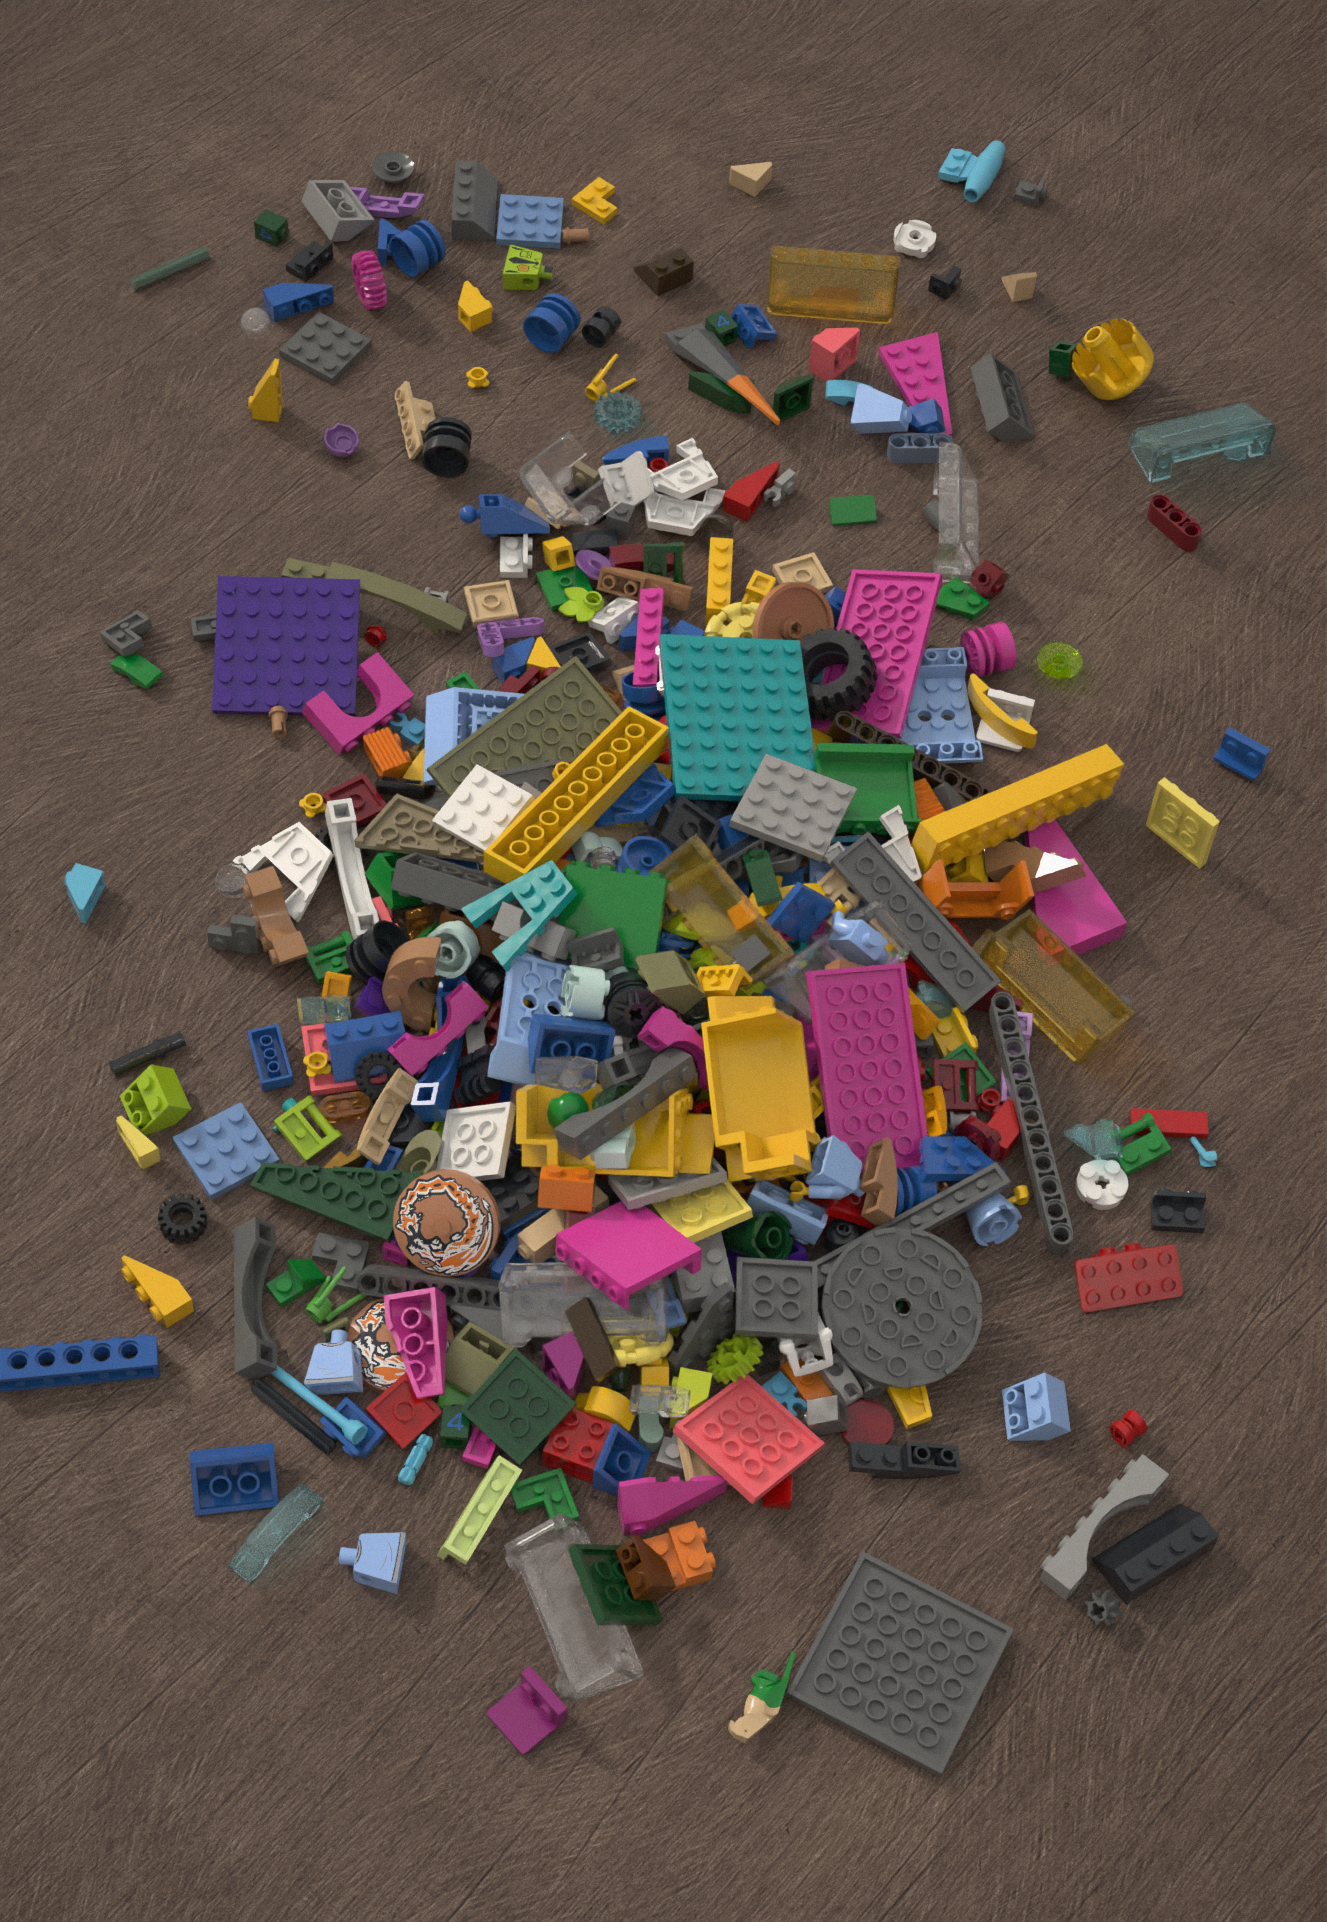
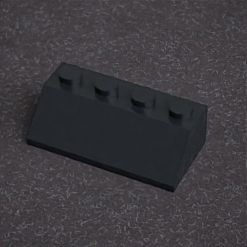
[1092,1504,1219,1605]

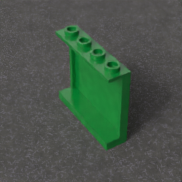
[814,743,922,835]
[559,861,672,969]

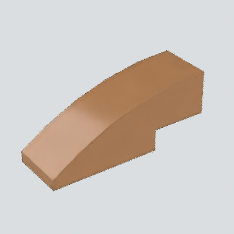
[859,1137,898,1226]

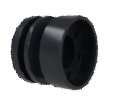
[422,417,472,478]
[345,920,410,985]
[603,972,661,1038]

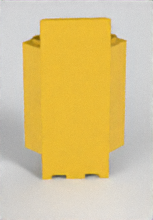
[701,996,817,1182]
[516,1082,715,1177]

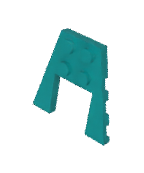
[461,860,578,971]

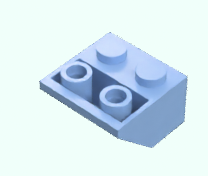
[1002,1373,1071,1441]

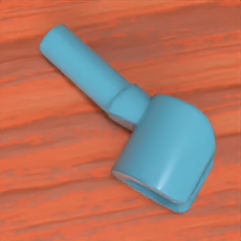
[1190,1136,1217,1167]

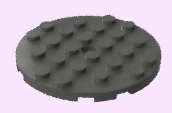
[821,1227,983,1388]

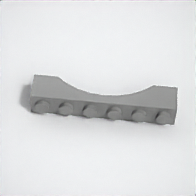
[1039,1454,1169,1601]

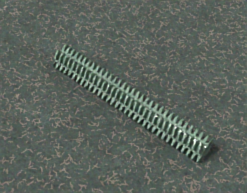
[129,246,211,291]

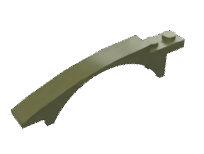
[281,558,467,634]

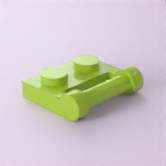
[274,1095,343,1163]

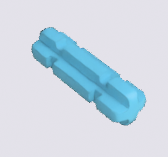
[398,1434,433,1486]

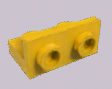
[696,964,753,998]
[932,1007,978,1058]

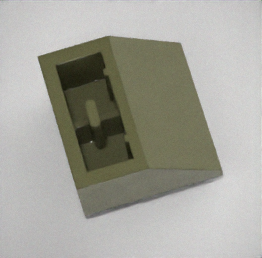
[635,950,706,1015]
[445,1321,514,1396]

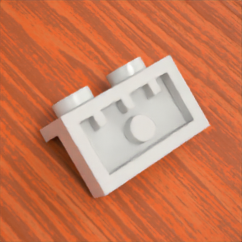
[500,533,532,578]
[588,596,639,644]

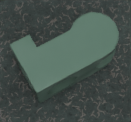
[637,1396,666,1453]

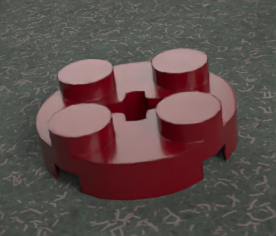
[954,1115,1001,1162]

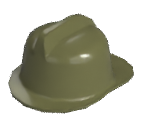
[395,1130,442,1173]

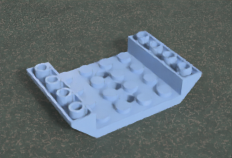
[900,647,983,764]
[487,950,606,1086]

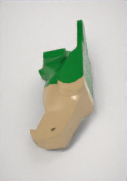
[728,1652,796,1743]

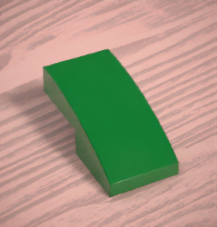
[110,653,163,689]

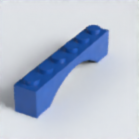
[411,974,475,1122]

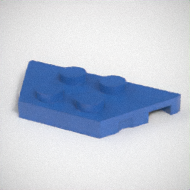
[595,764,675,827]
[919,1136,1007,1181]

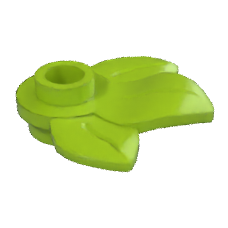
[559,587,604,622]

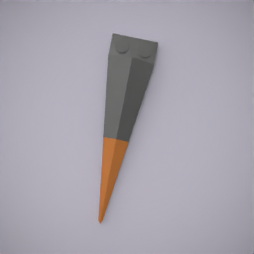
[664,323,780,426]

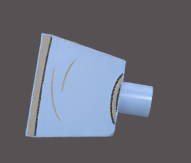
[304,1330,363,1395]
[339,1532,406,1594]

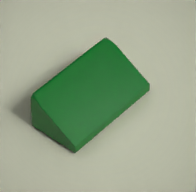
[828,495,877,526]

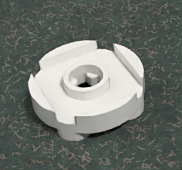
[893,220,936,258]
[1075,1160,1128,1210]

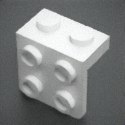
[598,451,654,507]
[976,688,1035,752]

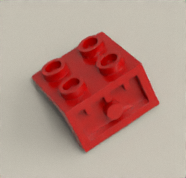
[542,1409,613,1484]

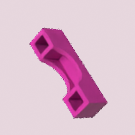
[387,981,488,1076]
[637,1006,709,1094]

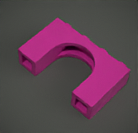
[302,652,414,755]

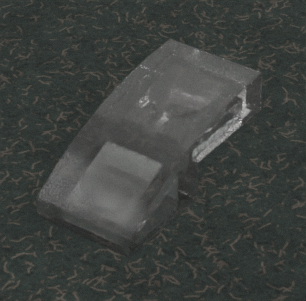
[629,1385,691,1418]

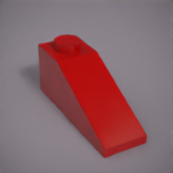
[722,462,780,522]

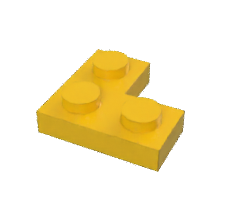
[572,177,617,225]

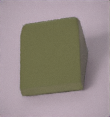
[317,1317,349,1343]

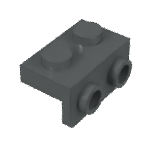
[567,927,624,971]

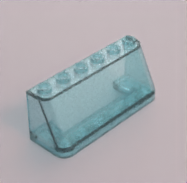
[1128,403,1277,483]

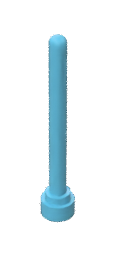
[270,1365,368,1445]

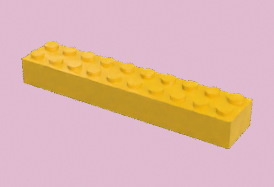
[484,706,669,884]
[911,744,1124,874]

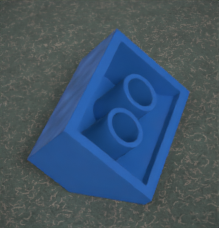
[324,1011,406,1083]
[528,1014,616,1080]
[190,1442,279,1516]

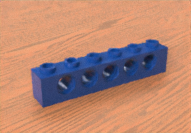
[0,1334,160,1392]

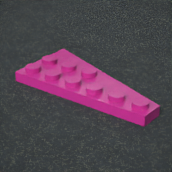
[878,332,952,438]

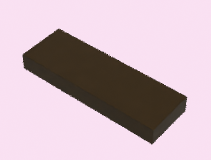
[565,1297,622,1382]

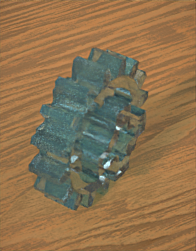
[594,390,642,433]

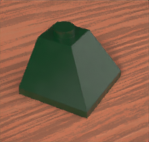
[771,375,813,425]

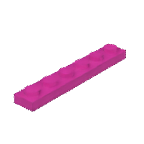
[633,588,665,687]

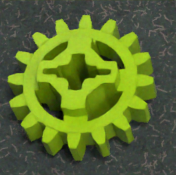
[707,1334,764,1384]

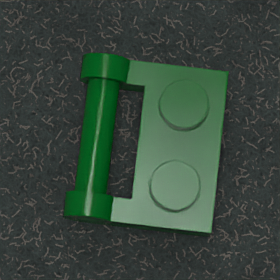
[304,931,353,985]
[1104,1112,1172,1176]

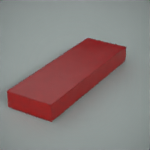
[1130,1108,1209,1139]

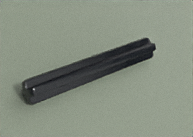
[251,1378,337,1454]

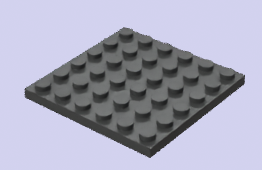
[786,1551,1014,1778]

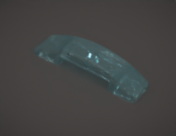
[229,1483,324,1584]

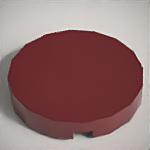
[841,1400,894,1445]

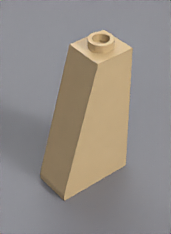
[517,1185,609,1266]

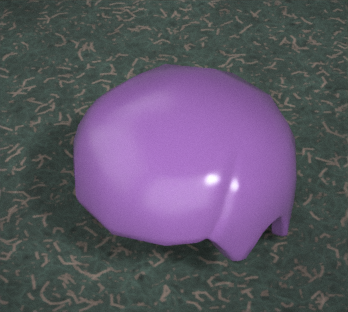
[324,423,359,458]

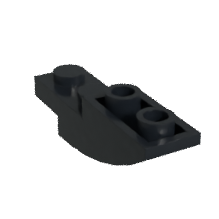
[848,1442,961,1479]

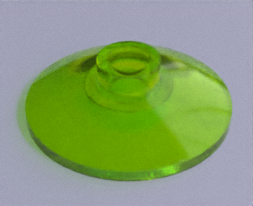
[1036,641,1083,679]

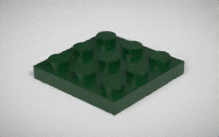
[459,1349,577,1467]
[568,1544,663,1626]

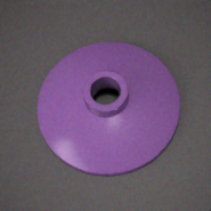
[575,550,612,580]

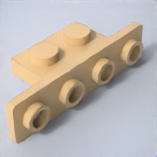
[395,381,436,460]

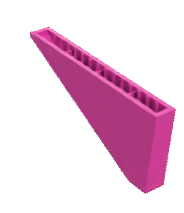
[1023,820,1127,968]

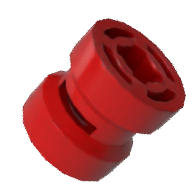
[1109,1410,1147,1447]

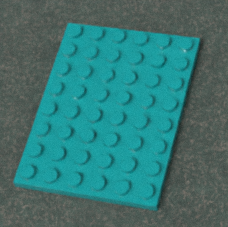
[658,634,816,801]

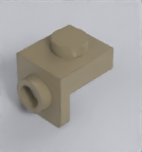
[572,460,605,493]

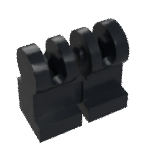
[455,1044,503,1106]

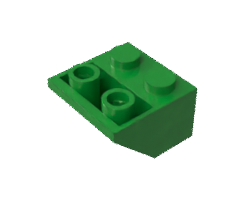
[364,852,427,910]

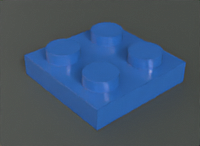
[767,882,836,944]

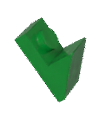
[266,1259,326,1308]

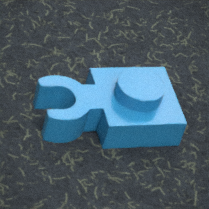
[389,712,425,749]
[762,1371,807,1418]

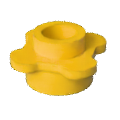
[466,367,489,388]
[299,793,327,818]
[303,1051,331,1078]

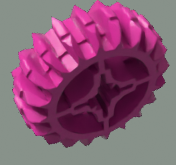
[351,250,387,310]

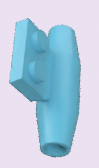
[938,140,1006,202]

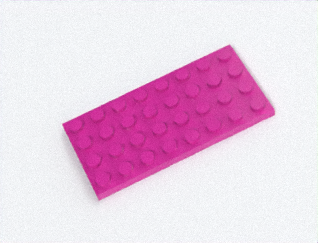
[811,569,943,739]
[806,963,928,1176]

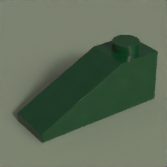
[688,371,755,414]
[742,849,783,907]

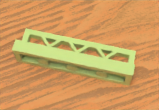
[437,1456,522,1564]

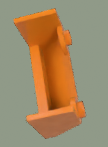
[916,860,1034,920]

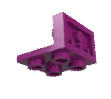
[487,1666,567,1756]

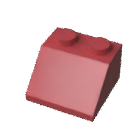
[809,328,860,382]

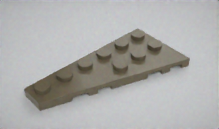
[354,794,484,863]

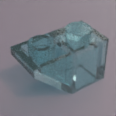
[915,980,953,1019]
[1063,1119,1124,1160]

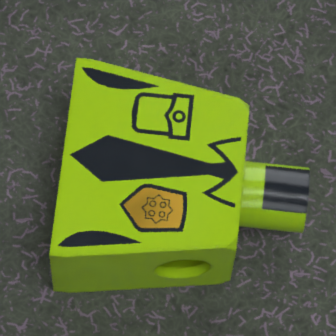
[503,245,554,290]

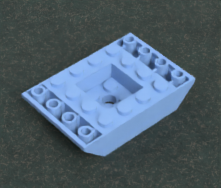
[423,687,524,786]

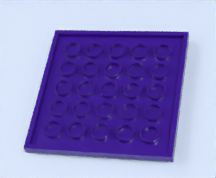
[212,576,360,717]

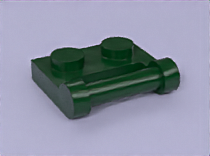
[643,542,685,585]

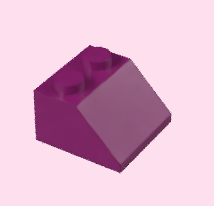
[542,1331,586,1402]

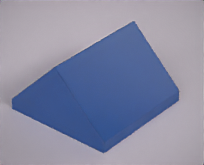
[592,1423,651,1497]

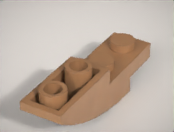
[597,566,693,611]

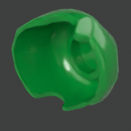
[547,1092,589,1129]

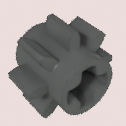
[1085,1590,1122,1625]

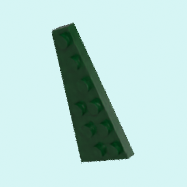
[250,1163,425,1244]

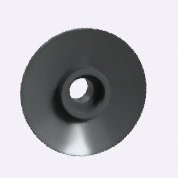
[372,151,414,183]

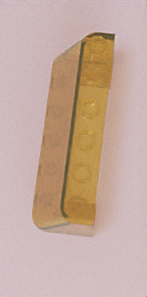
[766,246,900,324]
[649,834,795,991]
[979,909,1136,1064]

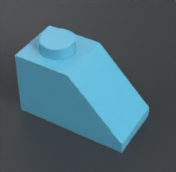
[64,863,106,924]

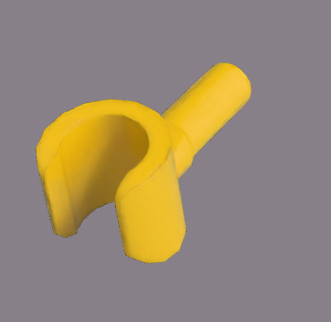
[1007,1185,1029,1205]

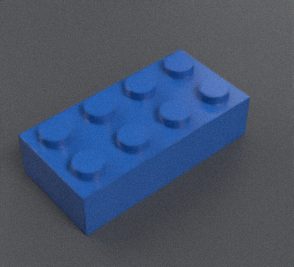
[247,1024,294,1092]

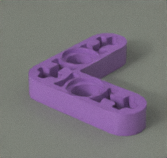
[477,617,545,657]

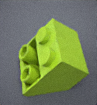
[120,1065,191,1136]

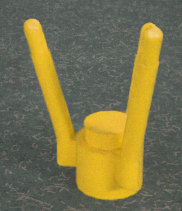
[585,354,636,402]

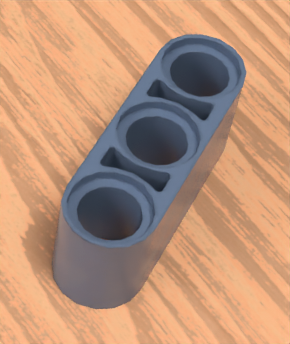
[886,433,953,463]

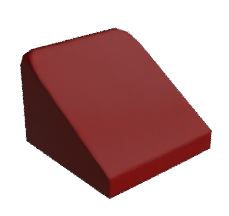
[763,1476,793,1509]

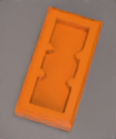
[780,1359,833,1403]

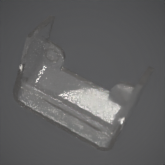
[518,431,622,526]

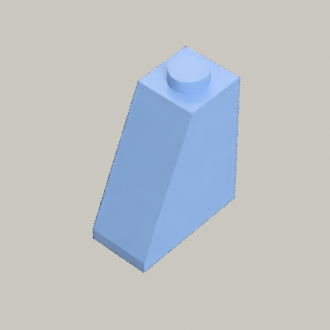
[851,384,912,434]

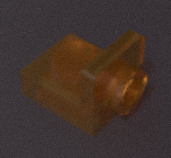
[405,906,433,940]

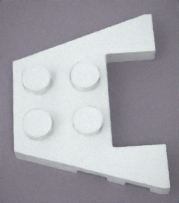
[647,438,718,500]
[643,488,725,536]
[823,805,922,883]
[233,822,334,923]

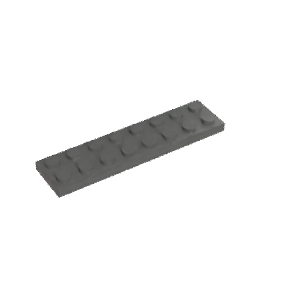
[830,832,1001,1014]

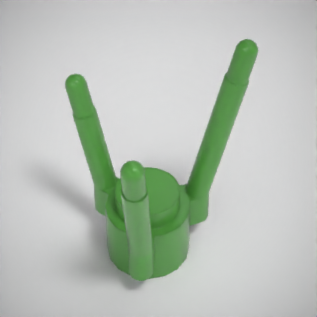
[305,1267,367,1324]

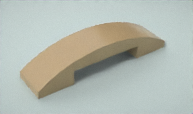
[357,1068,418,1165]

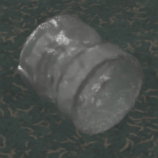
[591,846,616,872]

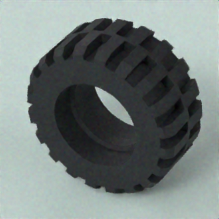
[800,628,877,721]

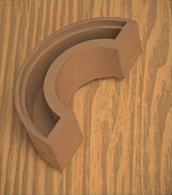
[242,866,309,966]
[382,937,441,1033]

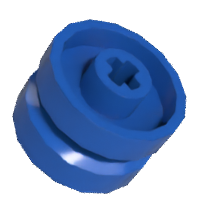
[615,836,676,879]

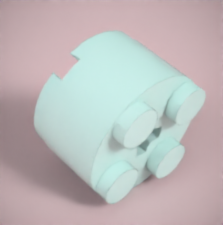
[427,921,480,978]
[561,965,610,1020]

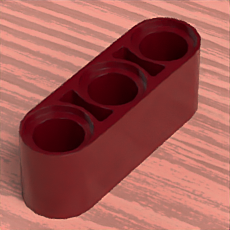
[1147,494,1202,552]

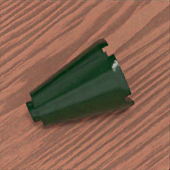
[721,1211,793,1260]

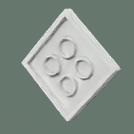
[432,765,535,853]
[436,1102,516,1181]

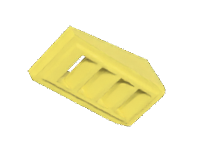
[116,1116,160,1169]

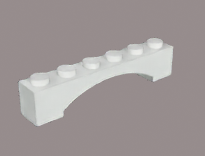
[325,798,379,940]

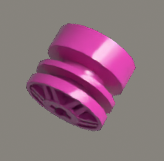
[960,622,1017,678]

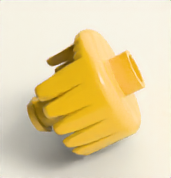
[1072,319,1154,400]

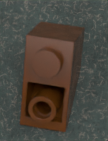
[616,1535,676,1601]

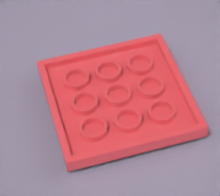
[672,1374,825,1504]

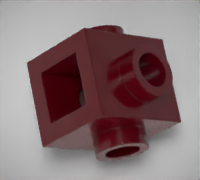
[969,559,1010,597]

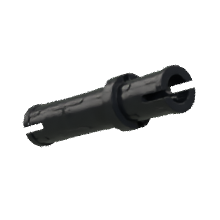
[109,1031,186,1076]

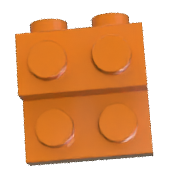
[643,1521,716,1592]

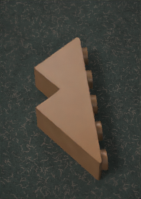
[984,840,1087,893]

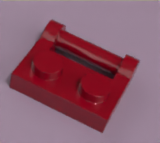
[932,1059,980,1113]

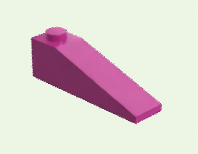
[384,1287,447,1399]
[617,1475,728,1536]

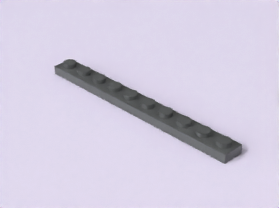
[814,1162,1011,1292]

